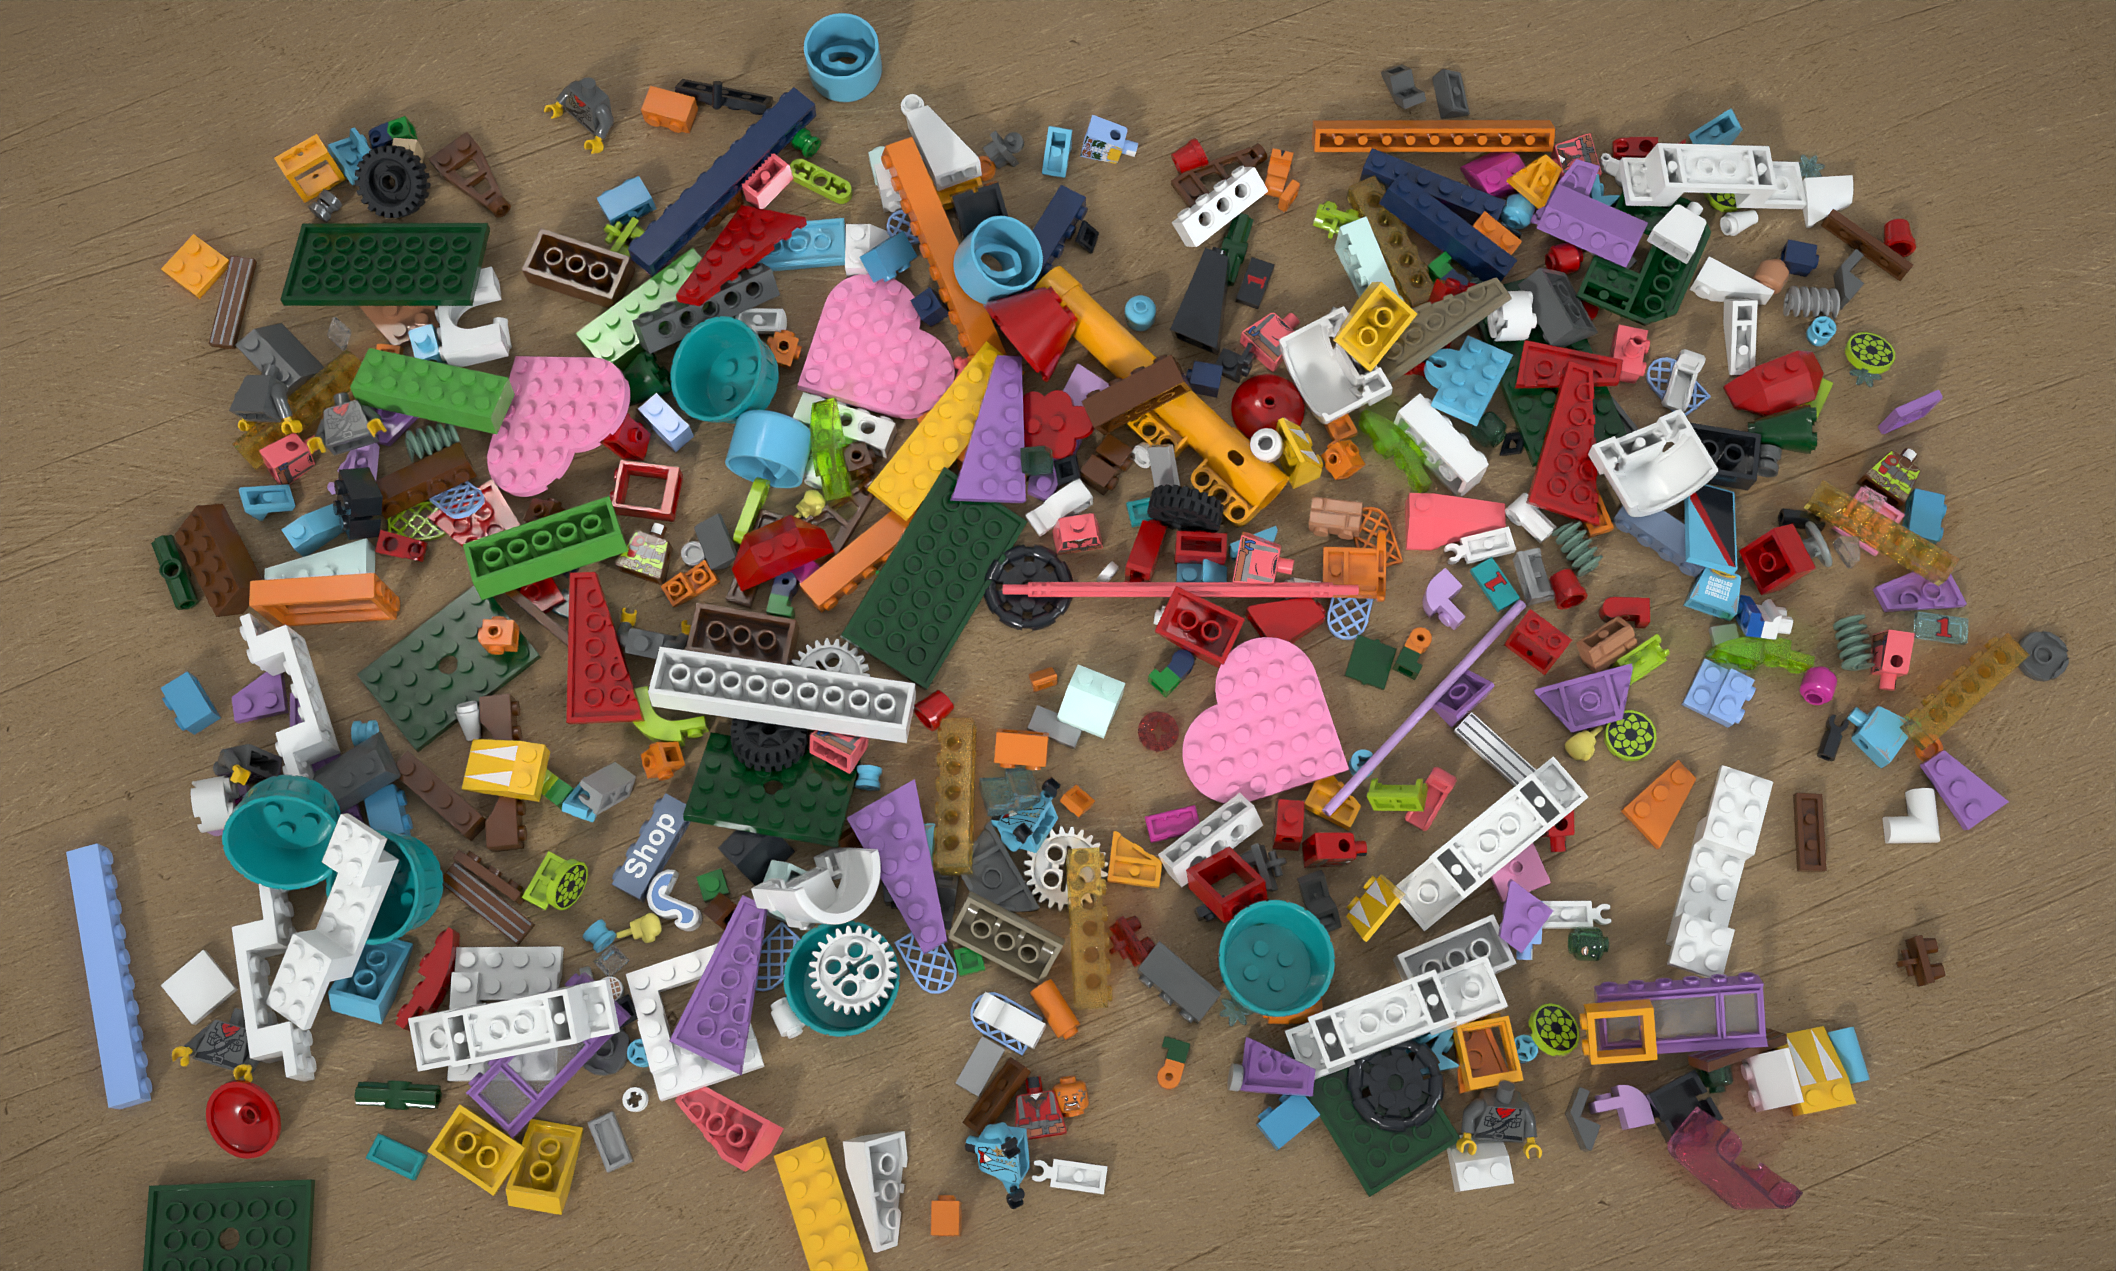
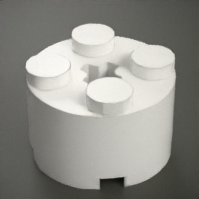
[1487,291,1537,341]
[191,775,239,833]

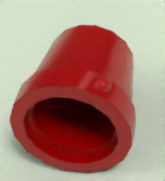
[1171,138,1209,175]
[1883,219,1916,258]
[1549,569,1588,610]
[913,690,954,731]

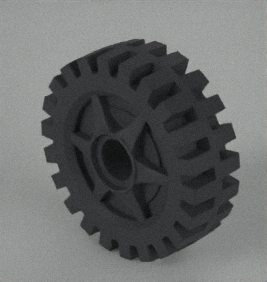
[354,145,430,218]
[1147,484,1224,533]
[731,718,808,772]

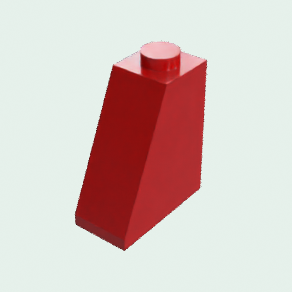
[1124,520,1167,582]
[1245,597,1325,643]

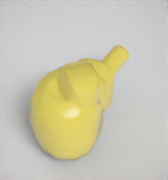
[794,490,826,519]
[1565,726,1603,761]
[616,913,662,943]

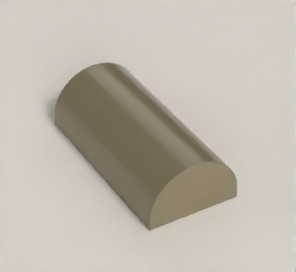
[947,891,1065,985]

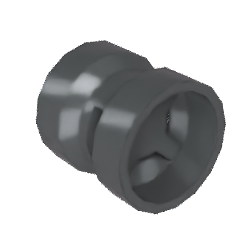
[308,189,343,223]
[1757,444,1782,477]

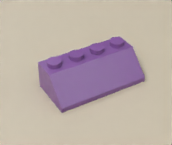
[1537,184,1648,268]

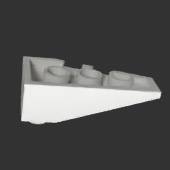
[843,1131,908,1252]

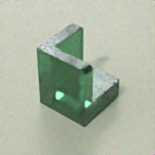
[1020,446,1054,476]

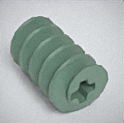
[405,423,460,462]
[1551,521,1603,577]
[1833,615,1875,671]

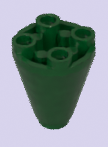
[622,350,672,407]
[1748,405,1817,454]

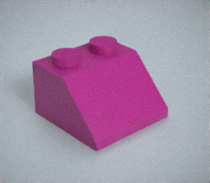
[1460,152,1525,199]

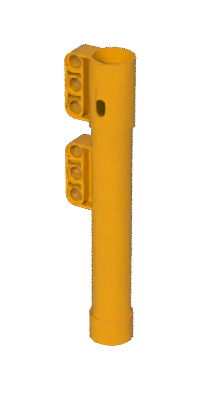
[1033,266,1289,527]

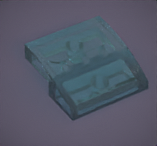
[979,768,1041,816]

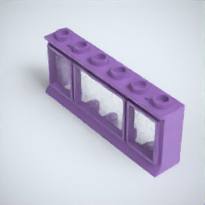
[466,972,631,1138]
[1594,972,1768,1054]

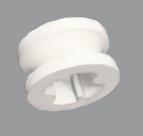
[622,1087,649,1112]

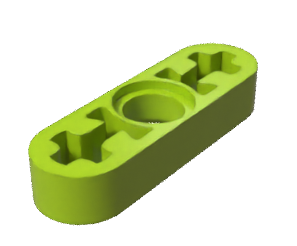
[790,159,853,204]
[733,477,770,545]

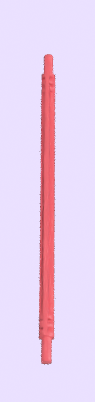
[1003,582,1359,598]

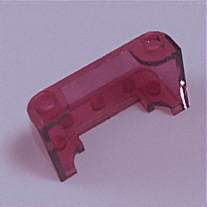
[1667,1106,1803,1210]

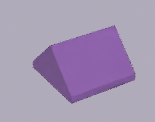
[1425,669,1494,728]

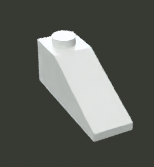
[1689,257,1774,305]
[1723,298,1758,375]

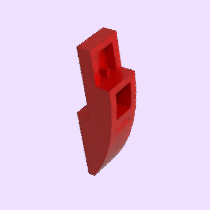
[395,927,460,1031]

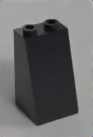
[1170,247,1230,356]

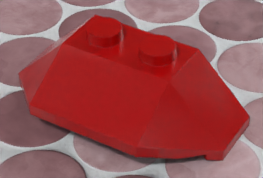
[1723,351,1824,416]
[732,515,834,591]

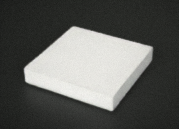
[161,950,238,1025]

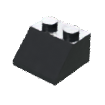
[718,830,795,886]

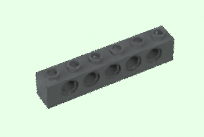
[632,263,780,354]

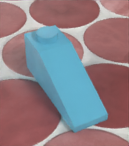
[281,504,345,557]

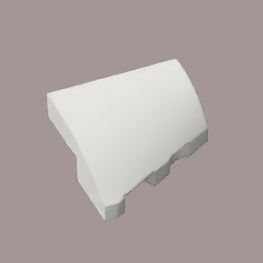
[1803,175,1853,228]

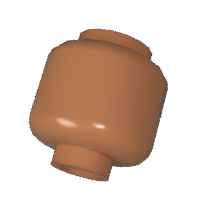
[1752,259,1790,295]

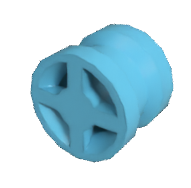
[1806,316,1836,346]
[351,720,379,746]
[1348,750,1374,778]
[855,765,883,791]
[583,919,617,953]
[1514,1035,1538,1064]
[627,1039,649,1068]

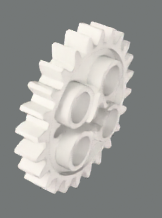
[792,638,870,677]
[1024,827,1108,912]
[809,926,897,1015]

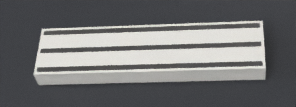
[1453,712,1536,787]

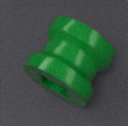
[791,128,821,159]

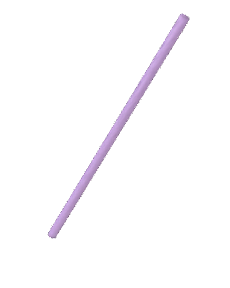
[1322,600,1526,817]

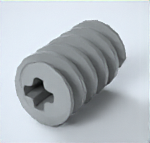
[1783,286,1840,319]

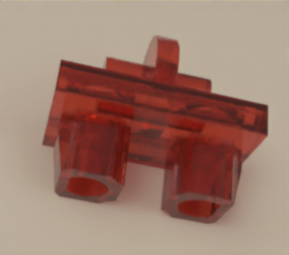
[1109,916,1155,967]

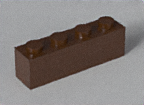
[376,442,477,519]
[396,751,487,841]

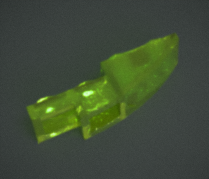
[810,398,852,501]
[1359,409,1432,493]
[1705,636,1815,674]

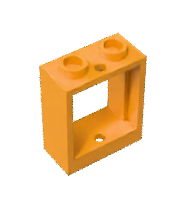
[274,134,346,203]
[1579,999,1658,1065]
[1452,1012,1523,1092]

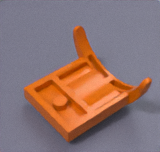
[1323,530,1386,602]

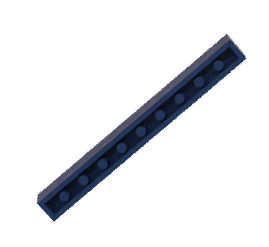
[628,87,816,277]

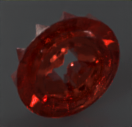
[1138,712,1179,753]

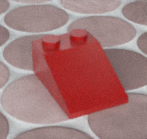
[1154,586,1245,668]

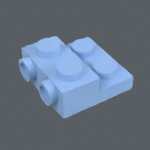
[1681,659,1756,728]

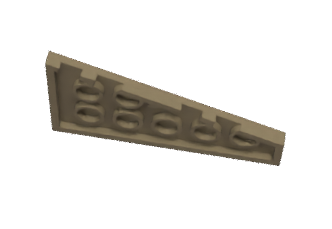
[1377,277,1512,384]

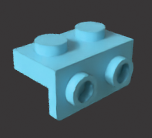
[328,127,371,185]

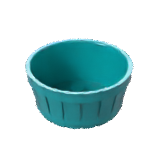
[671,316,779,424]
[222,775,341,890]
[326,829,443,945]
[1218,900,1335,1017]
[784,921,900,1037]

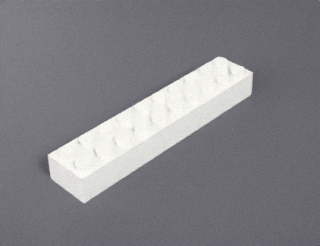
[648,647,916,743]

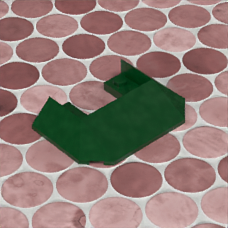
[1576,190,1711,326]

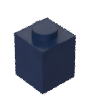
[1780,239,1819,277]
[910,287,949,327]
[1186,361,1223,398]

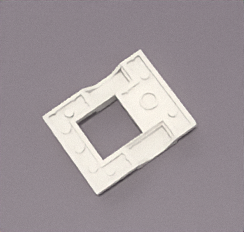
[626,944,765,1101]
[447,947,564,1082]

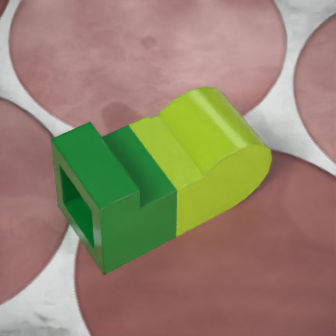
[541,769,574,810]

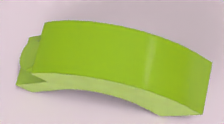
[633,686,709,747]

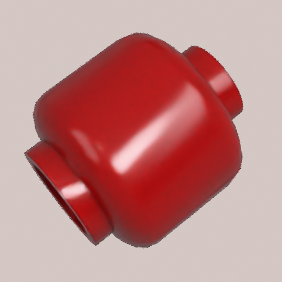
[1545,242,1583,275]

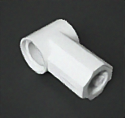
[1505,493,1557,544]

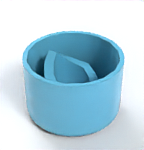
[804,13,882,102]
[953,216,1043,304]
[725,410,813,488]

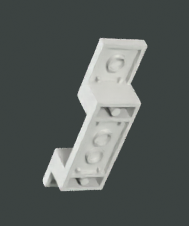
[1618,143,1807,209]
[240,613,341,780]
[1396,756,1588,931]
[1665,765,1773,978]
[265,813,399,1030]
[232,884,317,1082]
[1285,955,1508,1080]
[408,978,620,1071]

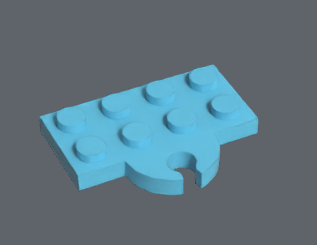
[1424,336,1513,426]

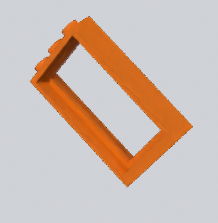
[249,573,400,627]

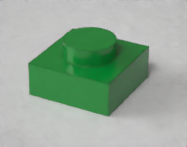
[696,868,730,903]
[953,947,986,977]

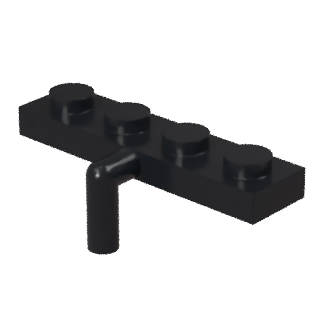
[675,78,773,115]

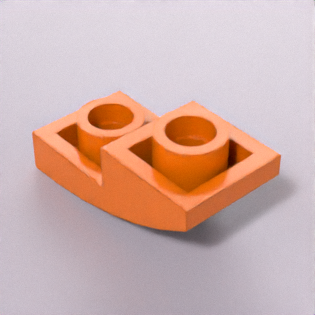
[661,560,720,607]

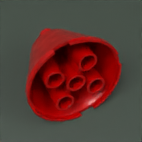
[983,286,1078,382]

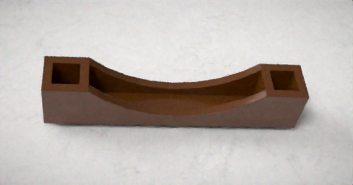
[479,693,527,852]

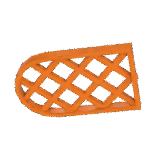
[1353,507,1403,567]

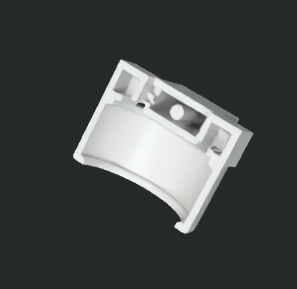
[1279,306,1393,424]
[1588,409,1718,517]
[751,847,881,930]

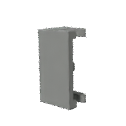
[1513,548,1555,606]
[579,762,636,815]

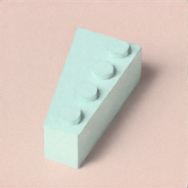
[1334,217,1404,301]
[264,538,375,580]

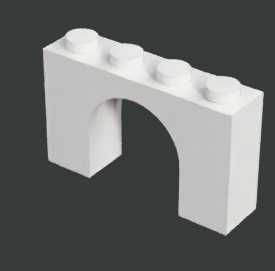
[435,267,509,367]

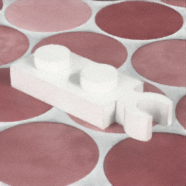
[1444,527,1516,564]
[1542,901,1611,929]
[1032,1159,1107,1195]

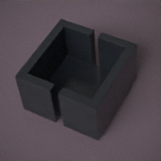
[950,181,1008,240]
[333,467,383,540]
[1645,1070,1723,1146]

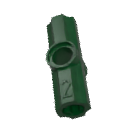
[1221,213,1254,287]
[151,535,199,610]
[354,1081,442,1110]

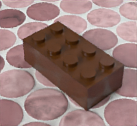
[522,228,635,309]
[1081,354,1192,435]
[175,504,262,617]
[686,602,800,665]

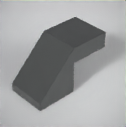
[1381,64,1426,109]
[1833,249,1864,310]
[1297,870,1342,932]
[934,871,959,930]
[1565,1087,1601,1152]

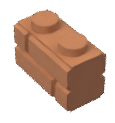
[1309,497,1363,540]
[1576,616,1638,673]

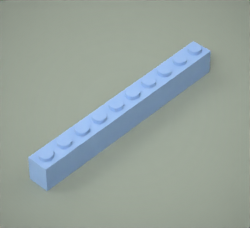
[66,843,152,1110]

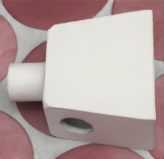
[1647,202,1706,264]

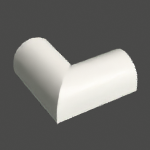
[735,308,787,336]
[1882,788,1940,844]

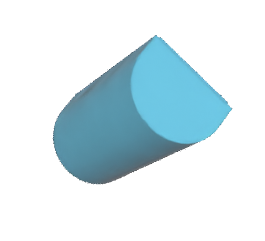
[1827,1027,1870,1084]

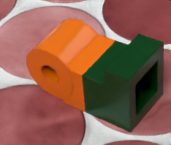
[1392,627,1432,680]
[1157,1036,1190,1090]

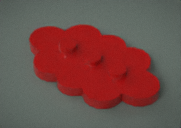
[1023,390,1095,465]

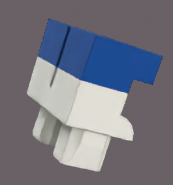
[1735,595,1793,639]

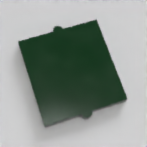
[1344,635,1397,690]

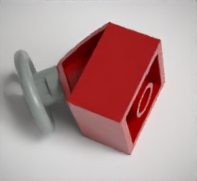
[1739,521,1833,595]

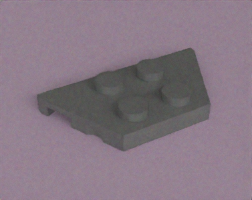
[957,822,1040,913]

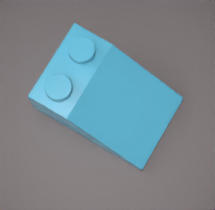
[328,939,413,1024]

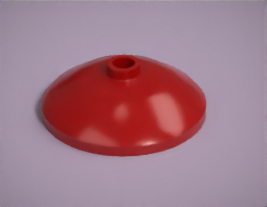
[1231,374,1305,440]
[206,1080,281,1159]

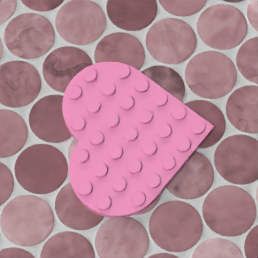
[797,274,955,419]
[487,356,630,497]
[1182,637,1349,804]

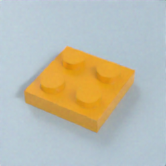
[161,234,229,299]

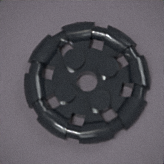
[984,544,1073,631]
[1346,1039,1445,1133]

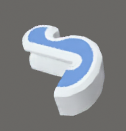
[1661,349,1706,412]
[647,869,702,931]

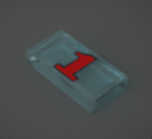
[1914,612,1969,645]

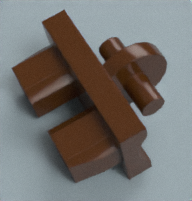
[1896,935,1946,987]

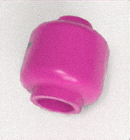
[1799,666,1837,705]

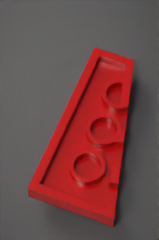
[1515,340,1623,388]

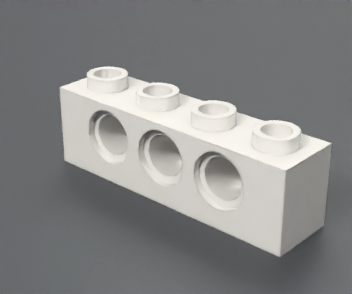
[1172,166,1268,247]
[793,392,897,458]
[1158,793,1263,887]

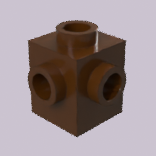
[839,442,877,482]
[523,498,565,523]

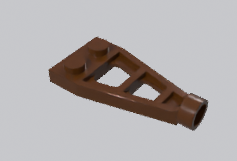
[428,132,511,218]
[1171,143,1268,220]
[803,477,875,567]

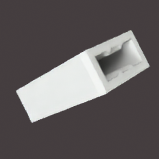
[906,105,982,191]

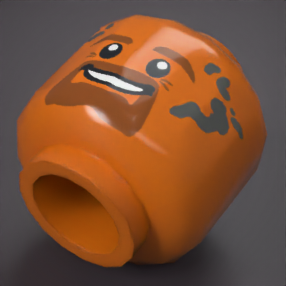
[1052,1075,1089,1117]

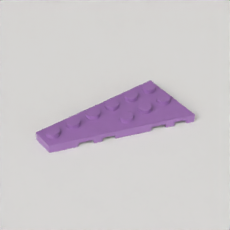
[950,355,1026,503]
[847,779,947,955]
[669,895,768,1075]

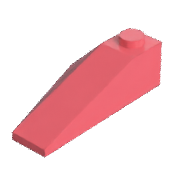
[1405,493,1506,551]
[675,1087,784,1172]

